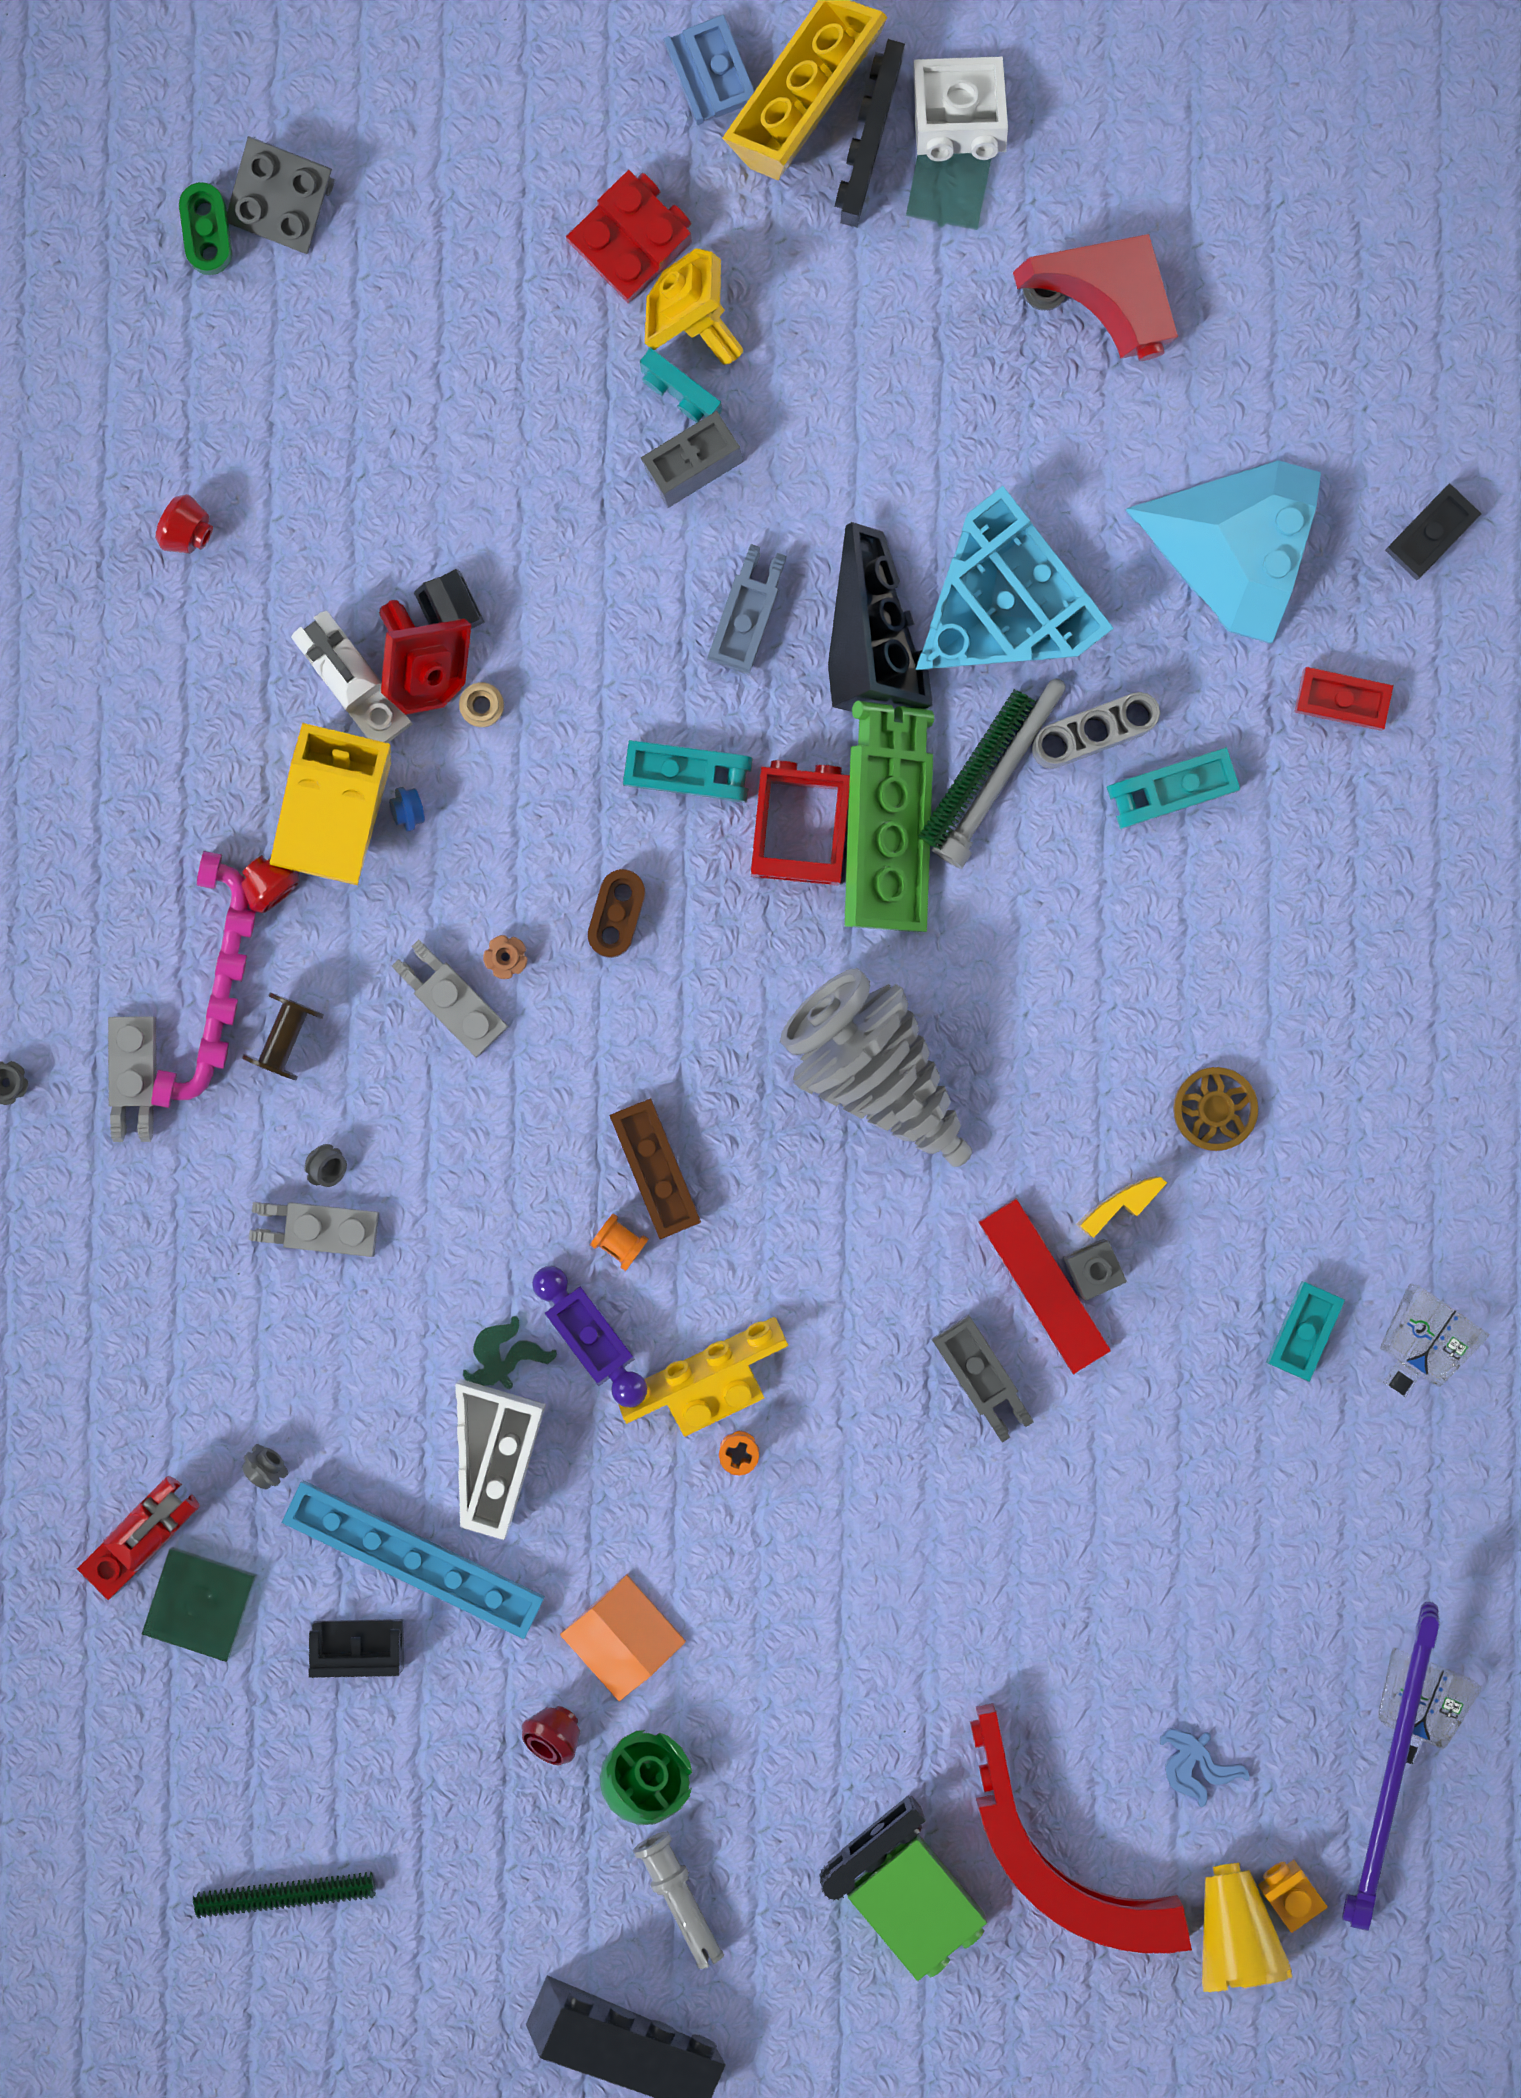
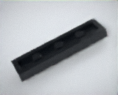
[834,39,905,228]

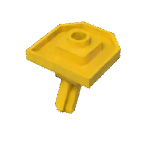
[645,248,743,365]

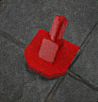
[379,600,471,715]

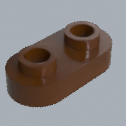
[588,869,645,958]

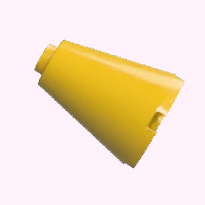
[1202,1862,1293,1992]

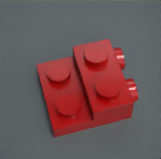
[566,170,692,304]

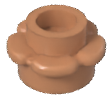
[483,935,528,979]

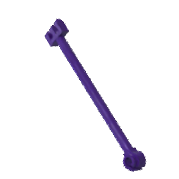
[1342,1602,1439,1931]

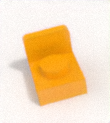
[1258,1859,1328,1933]

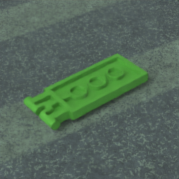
[844,701,934,932]

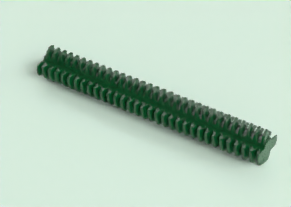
[918,689,1036,850]
[193,1872,376,1918]

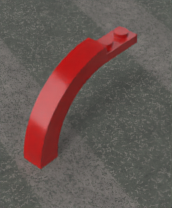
[970,1703,1192,1954]

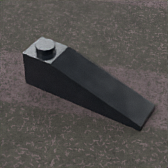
[828,522,933,712]

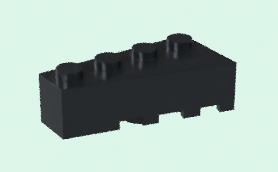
[526,1975,726,2098]

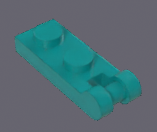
[623,740,753,802]
[1106,747,1241,829]

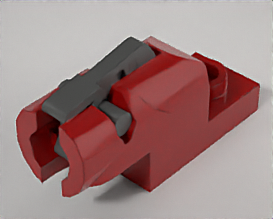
[77,1476,200,1600]

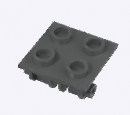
[227,136,335,254]

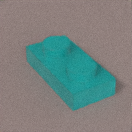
[639,348,722,423]
[1266,1281,1345,1382]

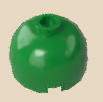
[599,1730,692,1825]

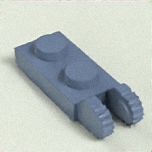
[707,544,787,675]

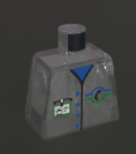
[1380,1283,1490,1398]
[1378,1647,1482,1764]

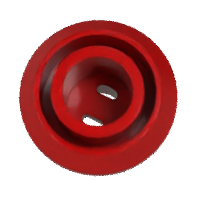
[155,494,213,554]
[241,855,300,913]

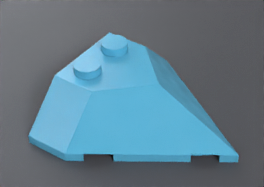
[1125,460,1321,644]
[916,485,1114,670]

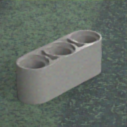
[1032,692,1160,769]

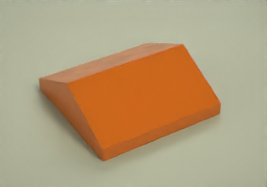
[560,1574,686,1701]

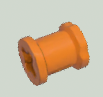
[590,1213,649,1271]
[719,1431,759,1476]

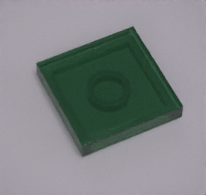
[142,1547,257,1662]

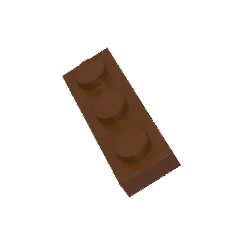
[609,1098,701,1239]

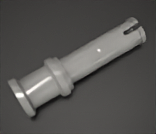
[633,1831,724,1969]

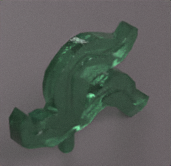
[463,1316,557,1389]

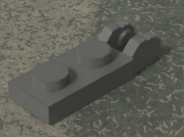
[931,1315,1034,1443]

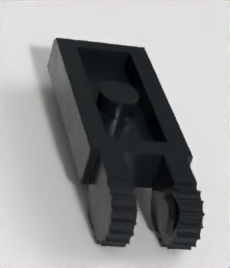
[819,1795,926,1901]

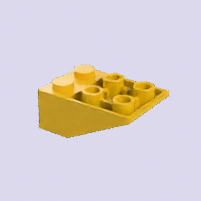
[270,723,391,886]

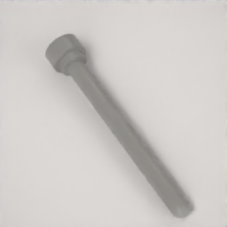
[932,679,1065,869]

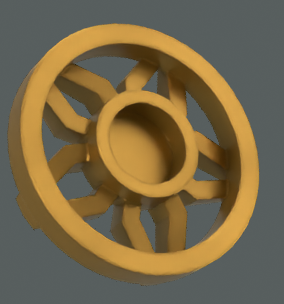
[1173,1067,1258,1151]

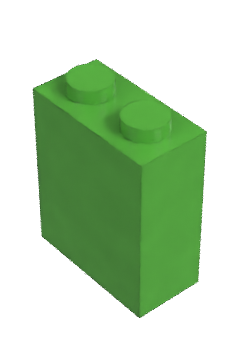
[848,1834,987,1982]

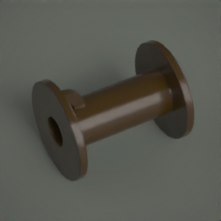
[242,992,324,1081]

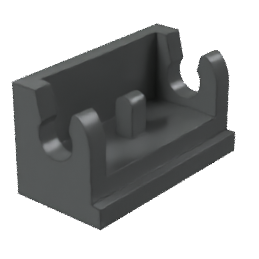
[640,411,743,508]

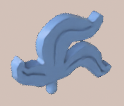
[1160,1729,1250,1807]

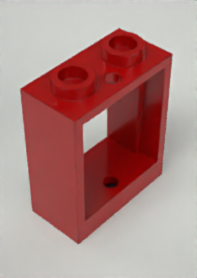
[751,760,850,886]

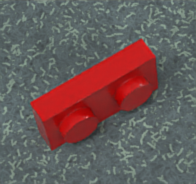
[1294,667,1394,731]

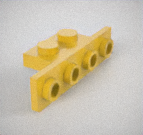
[618,1317,789,1437]

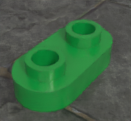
[179,182,232,275]

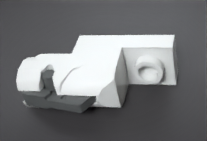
[291,611,412,743]

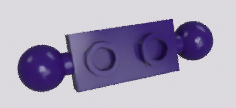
[532,1266,647,1408]

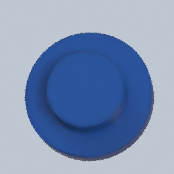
[389,787,425,832]

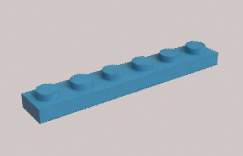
[281,1480,545,1639]

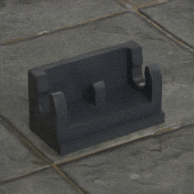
[309,1619,404,1678]

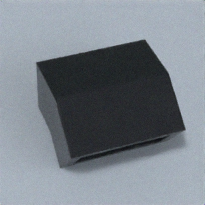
[414,569,485,629]

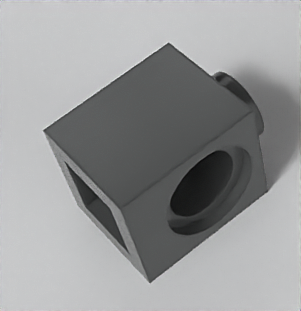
[1063,1239,1127,1300]

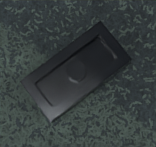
[1385,483,1482,581]

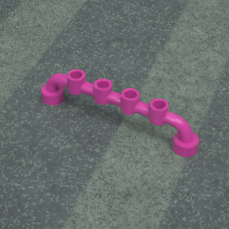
[151,851,256,1108]

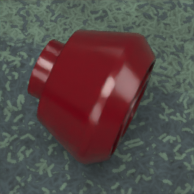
[522,1706,580,1765]

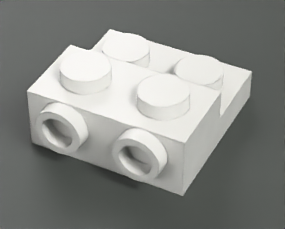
[913,57,1008,161]

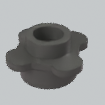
[242,1444,288,1489]

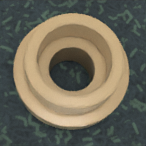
[459,682,504,728]

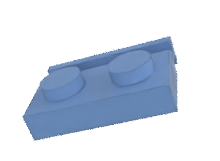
[664,14,754,125]

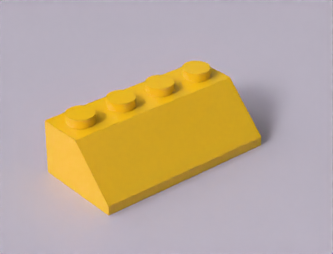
[722,0,887,181]

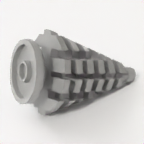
[780,968,972,1167]

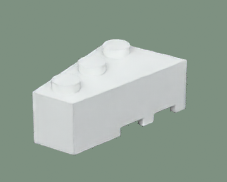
[455,1379,546,1540]

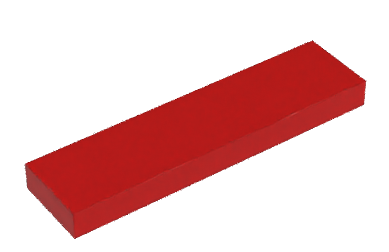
[978,1198,1111,1375]

